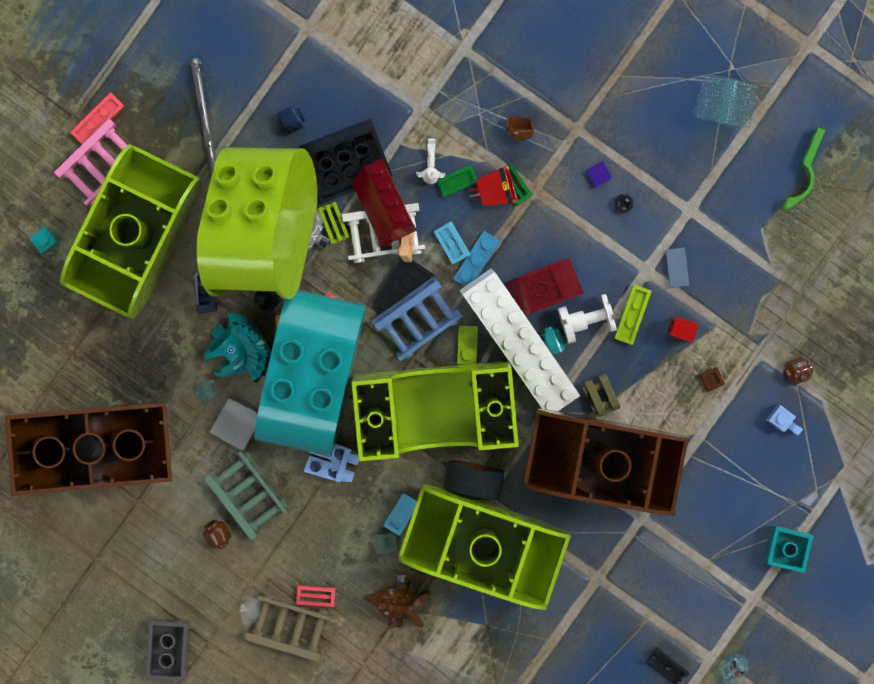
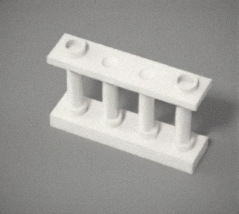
[342,203,425,263]

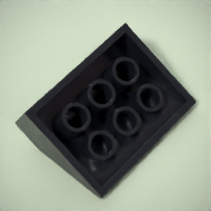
[299,118,393,204]

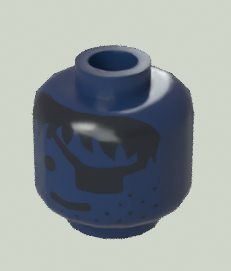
[276,106,305,134]

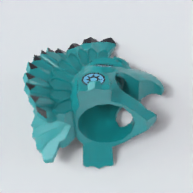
[204,312,271,383]

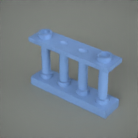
[372,276,463,361]

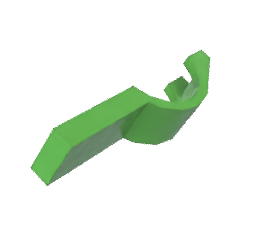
[782,127,825,210]

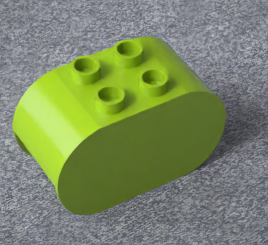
[60,144,202,320]
[197,147,317,299]
[398,484,572,610]

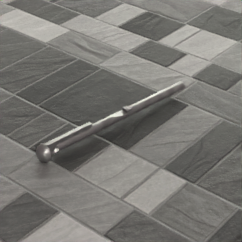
[188,58,216,177]

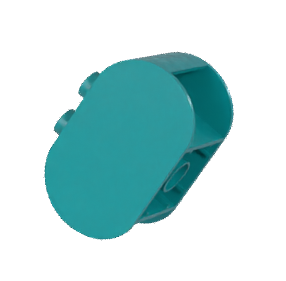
[254,289,366,457]

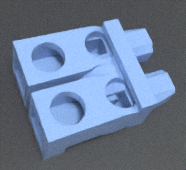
[304,443,359,483]

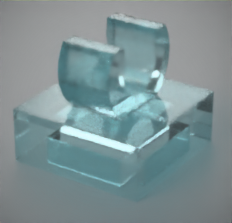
[194,380,219,404]

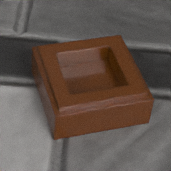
[699,367,725,392]

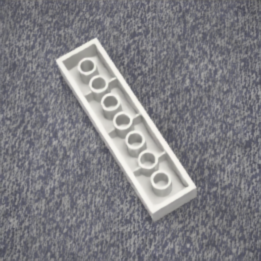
[459,269,580,411]

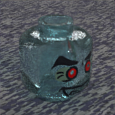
[720,653,749,682]

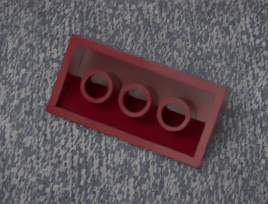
[352,158,417,247]

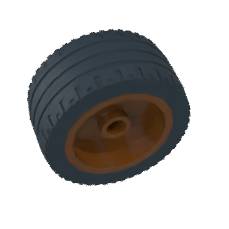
[444,460,504,499]

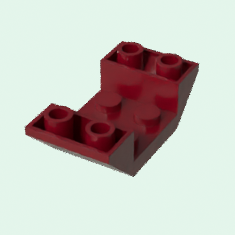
[504,258,584,316]

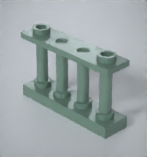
[204,450,289,540]

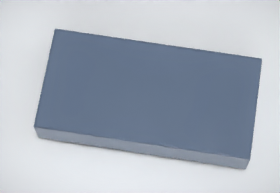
[665,247,689,288]

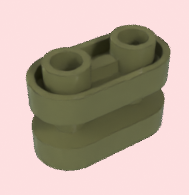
[582,373,621,417]

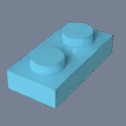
[434,221,471,264]
[383,493,417,536]

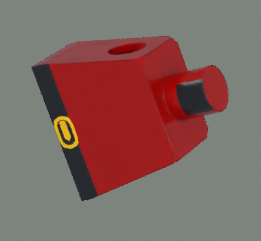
[469,166,518,206]

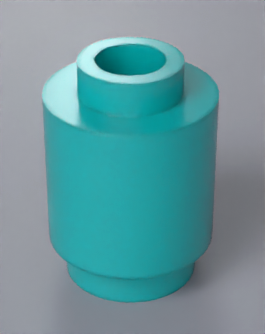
[541,325,566,355]

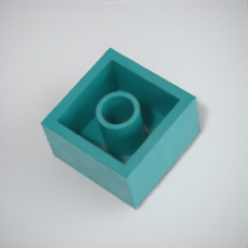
[764,525,814,573]

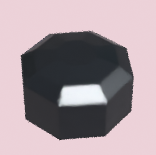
[615,194,633,213]

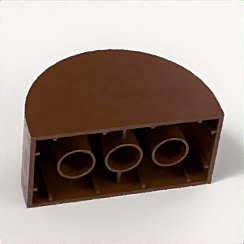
[5,402,172,496]

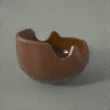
[506,116,535,141]

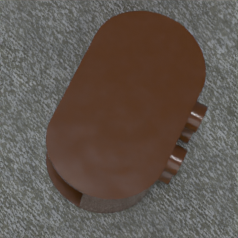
[522,409,691,516]

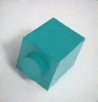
[29,227,60,255]

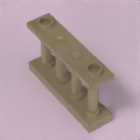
[245,592,333,662]

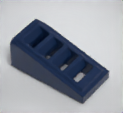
[193,273,217,314]

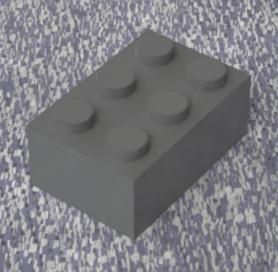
[146,618,190,681]

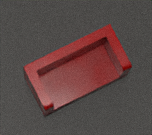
[667,317,698,342]

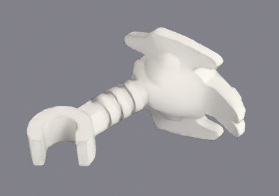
[416,139,445,185]

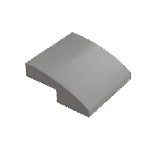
[210,397,258,451]

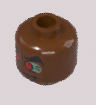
[783,357,813,385]

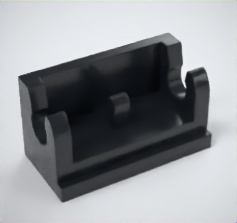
[646,647,690,684]

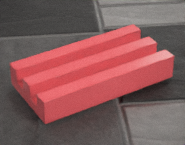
[296,585,336,607]

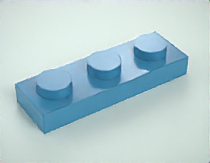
[453,231,500,286]

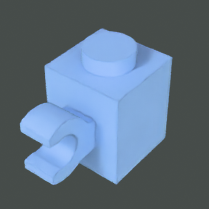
[766,405,803,435]

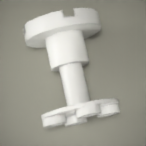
[558,294,617,344]

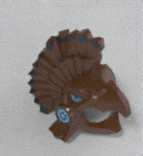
[364,575,430,628]

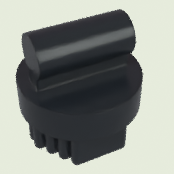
[253,291,282,312]

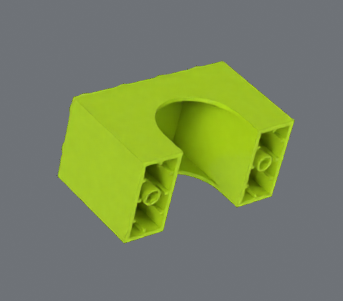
[352,360,519,462]

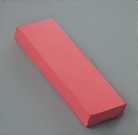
[70,92,125,144]

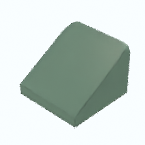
[373,532,399,554]

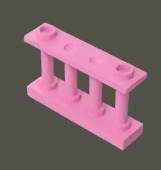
[54,119,127,206]

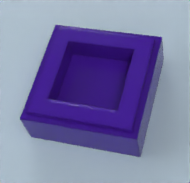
[586,161,612,188]

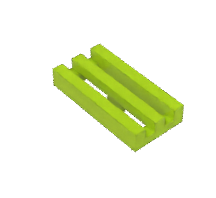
[318,202,350,244]

